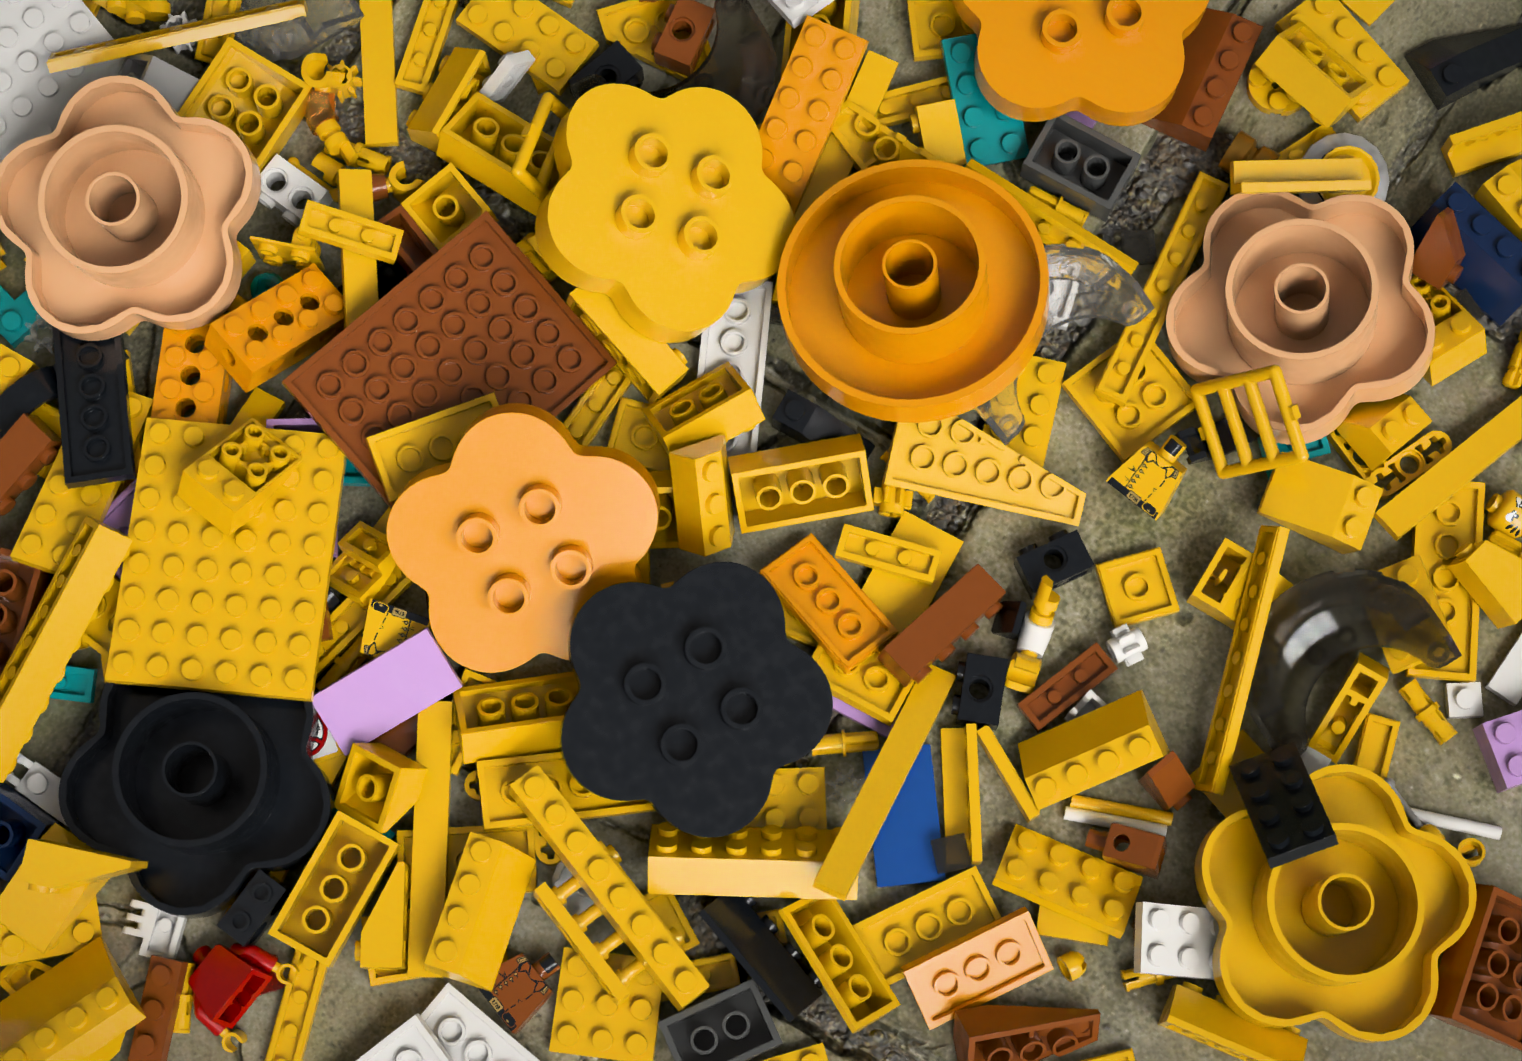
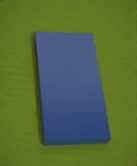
[862,744,946,888]

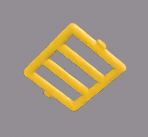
[511,92,569,201]
[1190,364,1309,479]

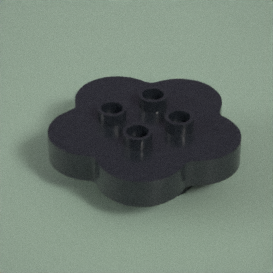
[559,562,833,837]
[58,682,337,919]

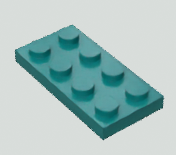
[940,33,1029,167]

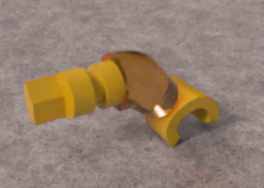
[301,53,359,166]

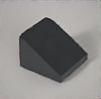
[991,601,1027,640]

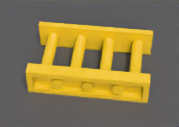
[533,840,685,1006]

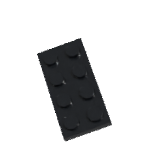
[1229,742,1339,869]

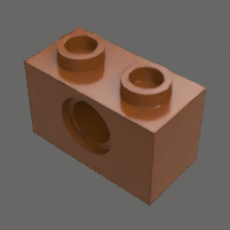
[651,0,717,78]

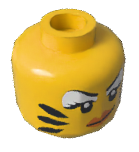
[1485,490,1522,539]

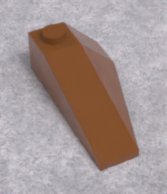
[953,1005,1101,1061]

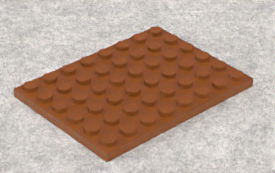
[281,210,617,509]

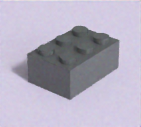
[1020,114,1141,222]
[658,979,783,1061]

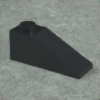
[772,389,875,460]

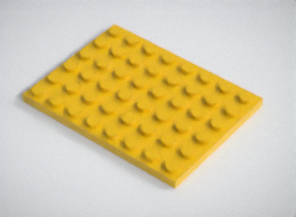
[105,417,347,702]

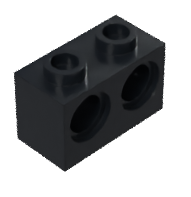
[217,869,292,947]

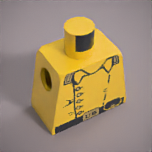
[1106,435,1187,520]
[360,598,431,660]

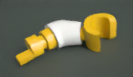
[1004,575,1060,694]

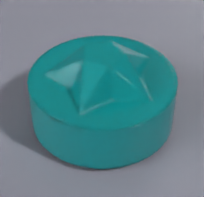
[250,272,283,298]

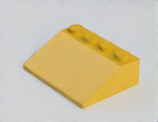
[178,37,316,173]
[0,936,146,1061]

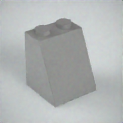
[118,54,200,113]

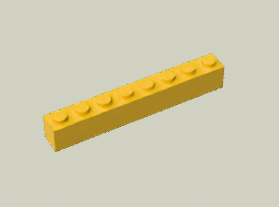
[0,515,133,783]
[509,764,710,1012]

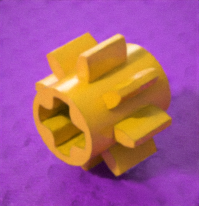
[326,60,363,103]
[873,480,913,518]

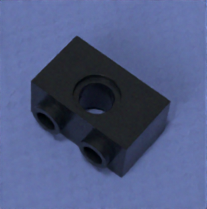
[568,40,644,100]
[1014,529,1095,600]
[951,653,1008,731]

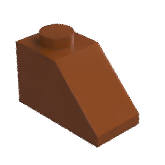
[1412,207,1466,290]
[1138,750,1195,811]

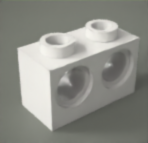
[259,153,333,228]

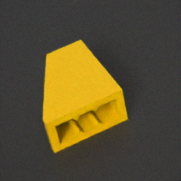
[1447,540,1522,629]

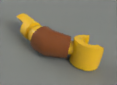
[311,152,425,203]

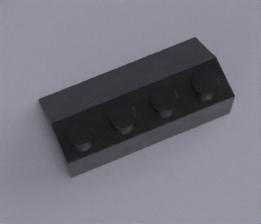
[698,896,824,1022]

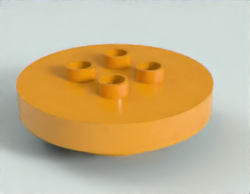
[777,159,1050,423]

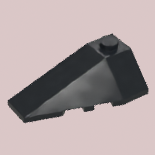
[1404,25,1522,110]

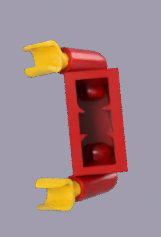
[188,943,300,1052]

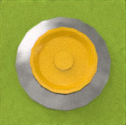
[1299,132,1390,204]

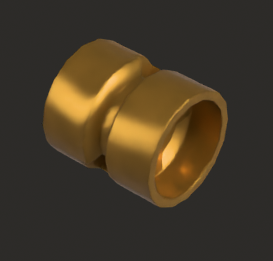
[1218,130,1280,174]

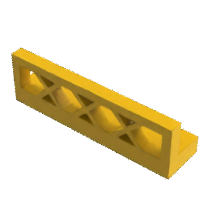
[1441,111,1522,178]
[1230,158,1371,195]
[940,723,983,866]

